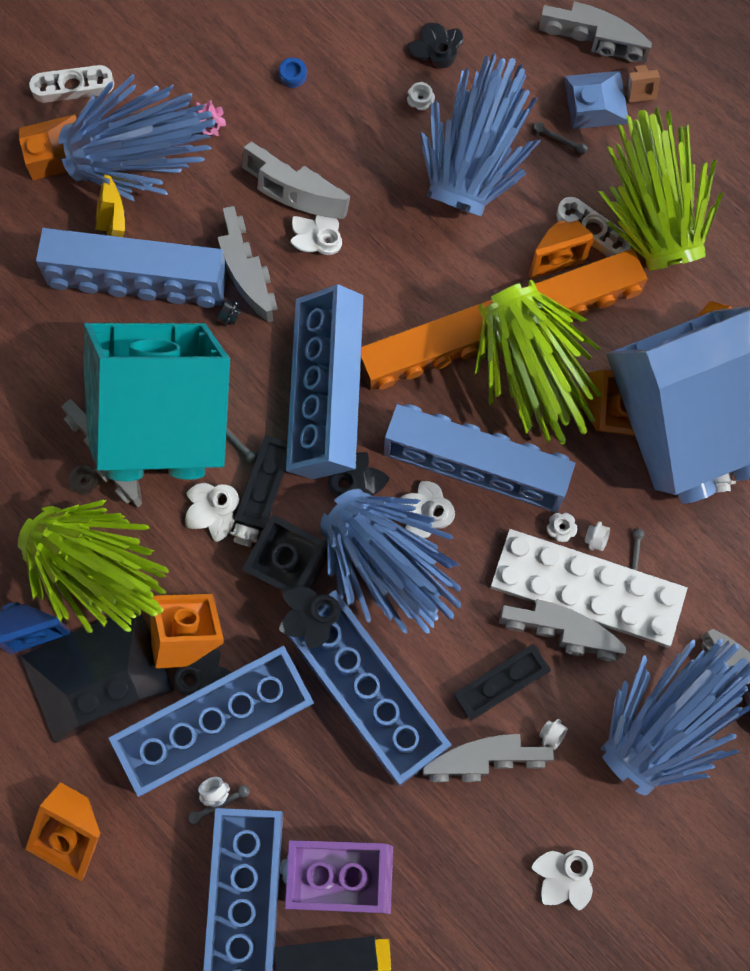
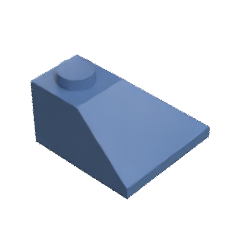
[564,71,628,129]

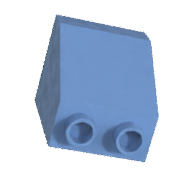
[606,306,750,504]

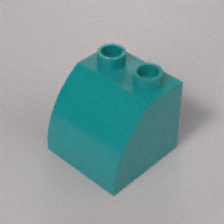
[84,323,230,481]

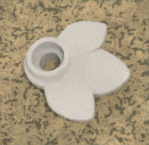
[290,215,342,255]
[397,481,455,538]
[185,483,239,542]
[532,850,593,911]

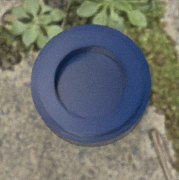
[278,58,307,88]

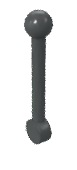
[533,122,588,155]
[226,428,257,463]
[631,528,645,571]
[188,785,250,825]

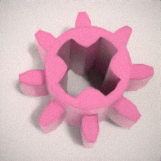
[196,100,226,136]

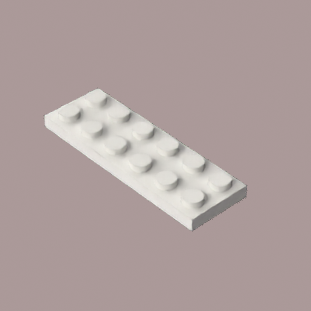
[490,529,687,648]

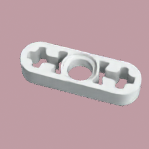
[29,65,114,103]
[556,197,631,257]

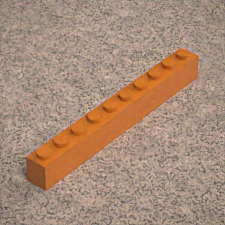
[360,248,648,390]

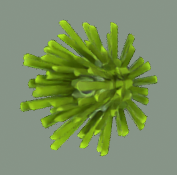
[598,106,724,271]
[474,280,603,444]
[18,500,169,633]

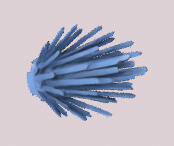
[420,52,541,217]
[59,74,215,201]
[320,489,461,634]
[600,639,750,796]

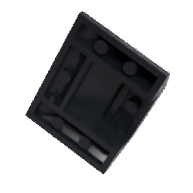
[20,611,174,743]

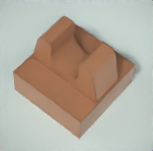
[627,65,660,102]

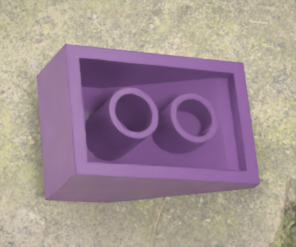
[285,840,393,914]

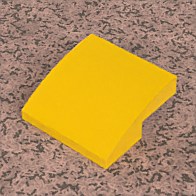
[95,175,125,237]

